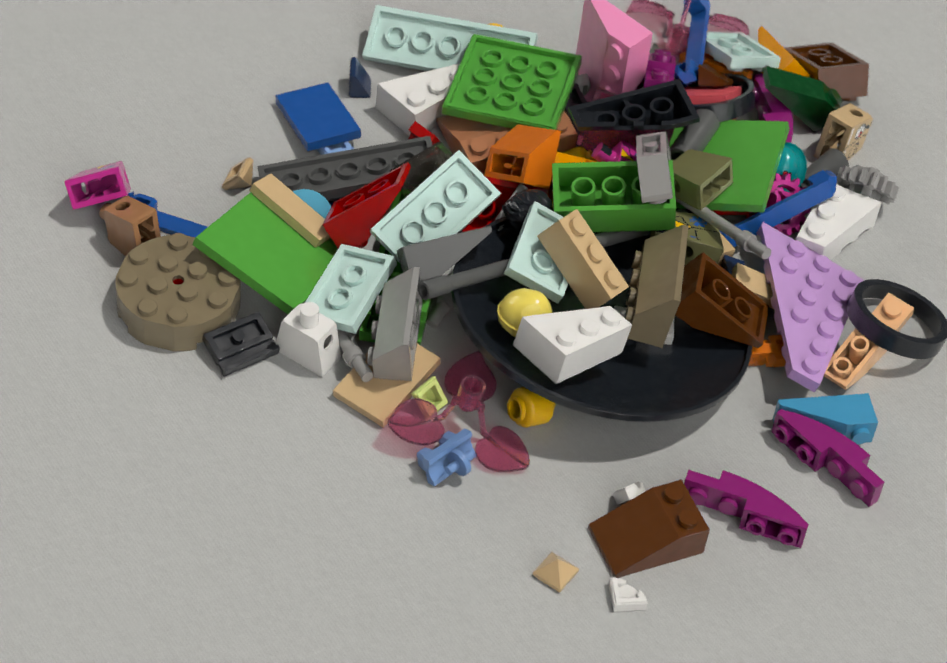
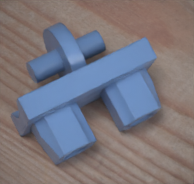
[416,428,476,486]

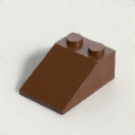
[784,43,869,101]
[675,252,769,348]
[588,479,710,578]

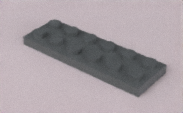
[257,136,439,200]

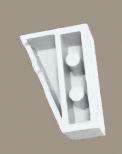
[376,63,460,136]
[796,185,882,260]
[513,306,632,384]

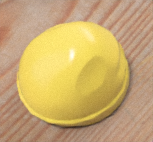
[497,288,552,337]

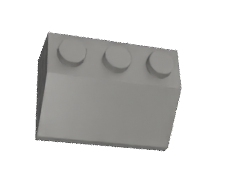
[368,267,423,381]

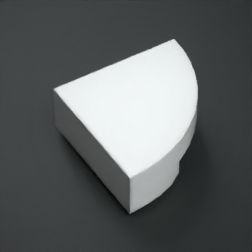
[613,481,646,504]
[608,578,648,612]

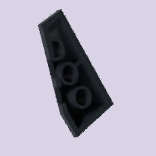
[569,79,700,131]

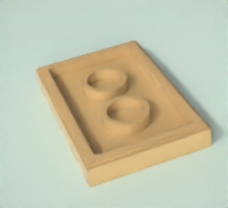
[333,344,441,428]

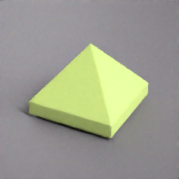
[411,376,449,420]

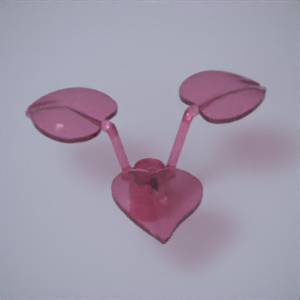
[626,0,749,56]
[387,351,530,472]

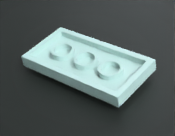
[370,150,501,263]

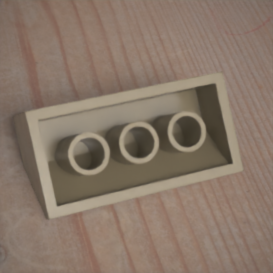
[624,225,689,348]

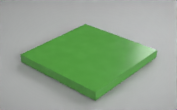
[442,34,582,130]
[669,120,790,213]
[192,192,338,314]

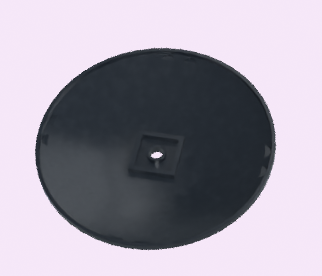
[451,216,752,422]

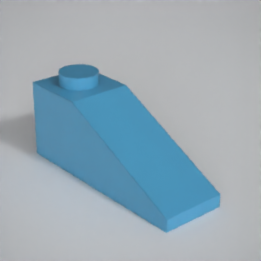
[772,393,878,444]

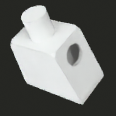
[276,302,341,378]

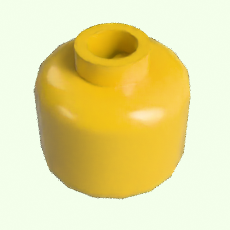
[507,387,555,428]

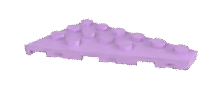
[756,222,863,392]

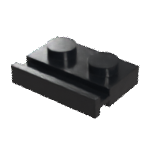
[202,311,280,377]

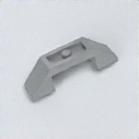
[636,131,673,204]

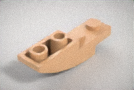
[824,293,914,390]

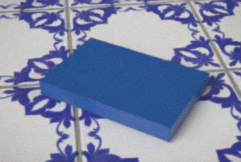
[275,82,361,151]

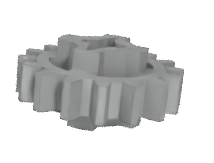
[836,165,899,204]

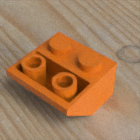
[484,124,561,189]

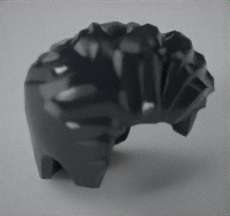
[502,189,553,233]

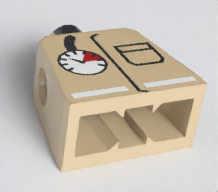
[814,104,873,160]

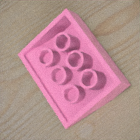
[576,0,653,102]

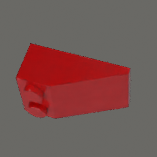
[322,162,411,248]

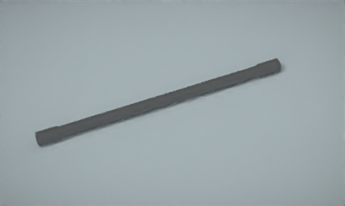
[418,209,688,300]

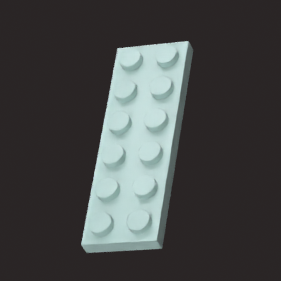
[362,5,538,71]

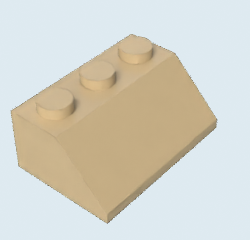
[537,209,629,309]

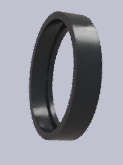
[674,73,755,122]
[846,279,947,359]

